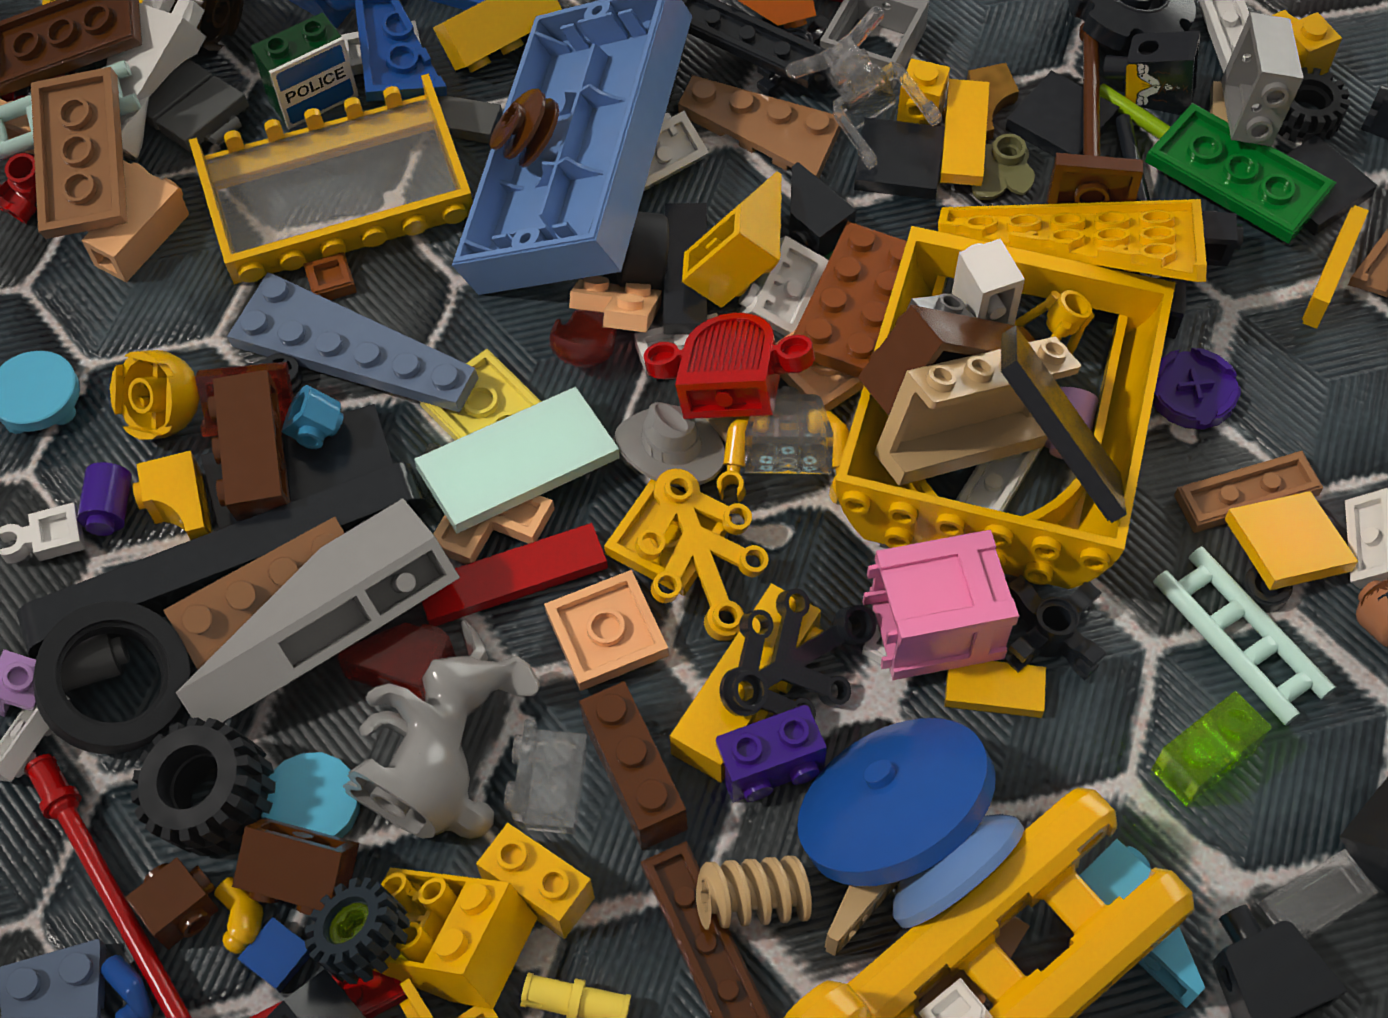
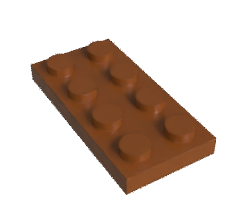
[793,221,907,378]

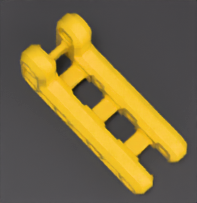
[784,787,1195,1018]

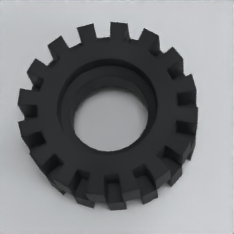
[1278,67,1350,144]

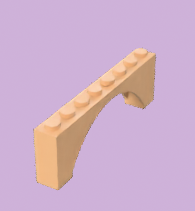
[0,99,189,283]

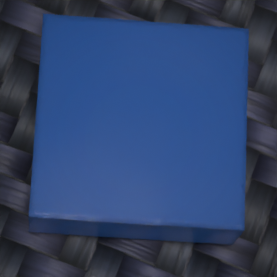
[237,917,311,993]

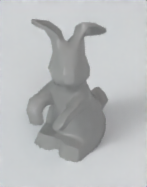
[343,619,540,839]

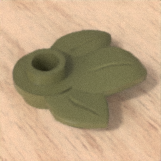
[971,134,1035,200]

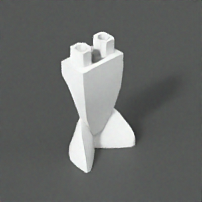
[106,0,206,160]

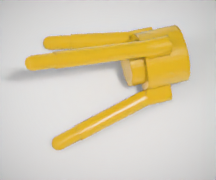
[1014,290,1094,355]

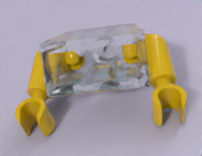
[717,386,849,504]

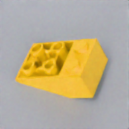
[682,171,782,308]
[351,867,538,1009]

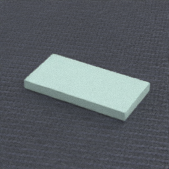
[414,386,619,534]

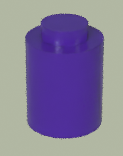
[77,462,132,536]

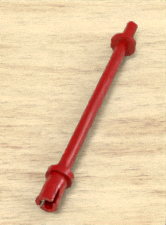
[24,754,192,1018]

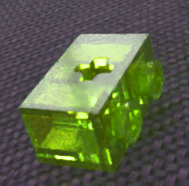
[1151,690,1272,807]

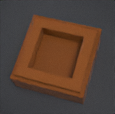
[303,252,357,300]

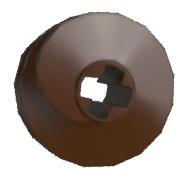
[489,89,559,168]

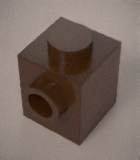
[125,857,219,950]

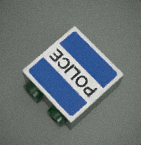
[251,12,359,129]

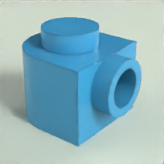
[281,385,344,449]

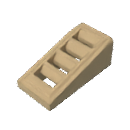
[824,881,900,956]

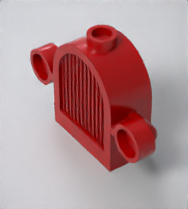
[643,313,815,419]

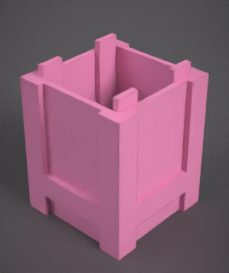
[862,530,1019,680]

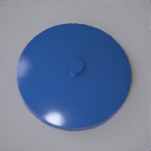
[797,718,996,886]

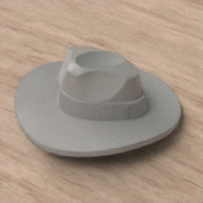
[615,402,725,487]

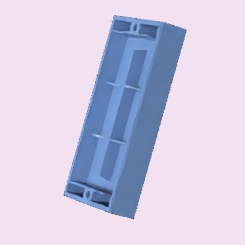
[452,0,692,295]

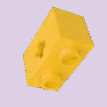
[476,823,595,939]

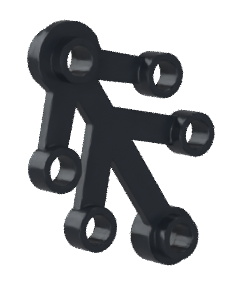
[719,588,876,719]

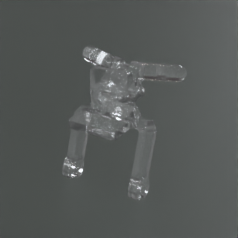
[786,6,942,170]

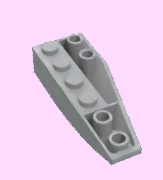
[176,499,460,722]

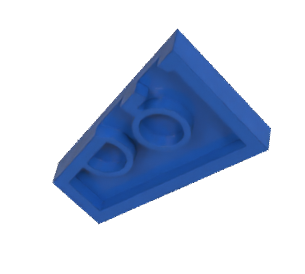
[355,0,447,101]

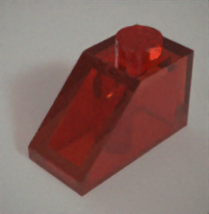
[337,622,456,702]

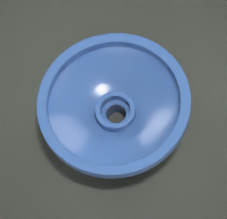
[893,814,1024,928]

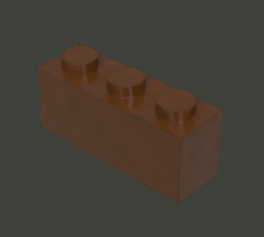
[208,370,290,521]
[579,681,688,850]

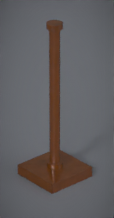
[1046,22,1143,204]

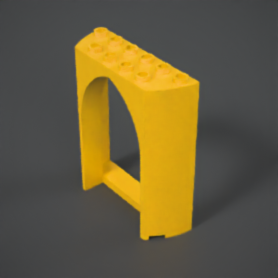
[835,226,1176,589]

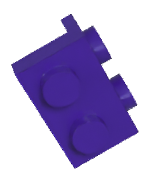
[716,705,827,803]

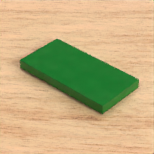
[1145,103,1337,244]

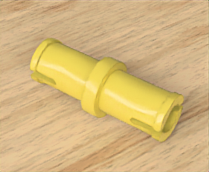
[520,972,631,1018]

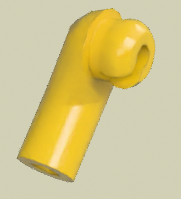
[214,877,264,954]

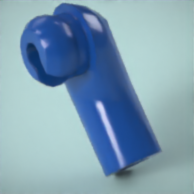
[100,955,154,1018]

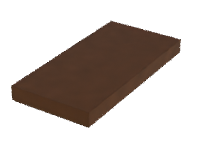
[0,0,142,97]

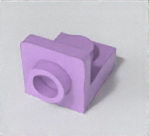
[0,650,36,717]

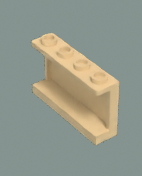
[874,336,1081,486]

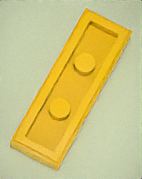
[940,79,990,186]
[1302,205,1369,329]

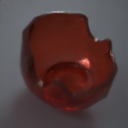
[549,310,618,368]

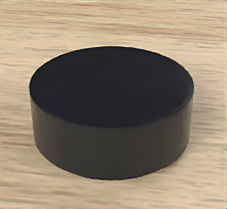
[1241,566,1293,613]

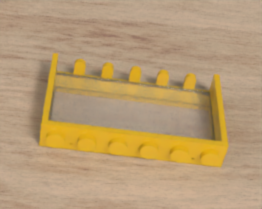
[189,73,473,285]

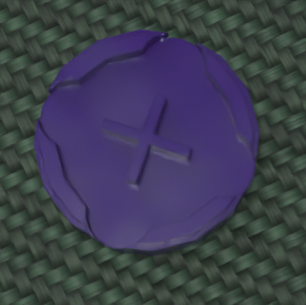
[1153,348,1241,429]

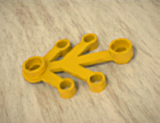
[635,469,769,641]

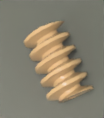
[696,855,812,930]

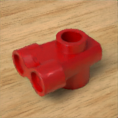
[0,153,37,224]

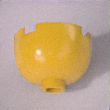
[110,350,200,440]

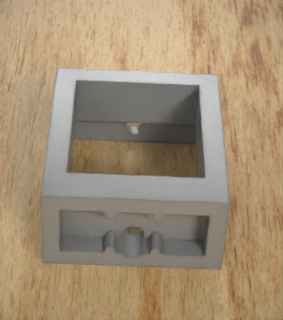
[820,0,930,92]
[1221,12,1304,146]

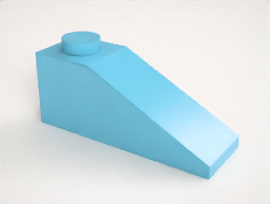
[1079,839,1205,1009]

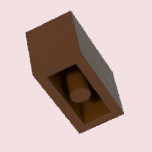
[232,818,359,915]

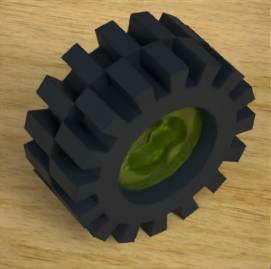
[304,877,410,984]

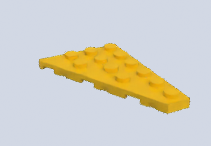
[938,199,1207,282]

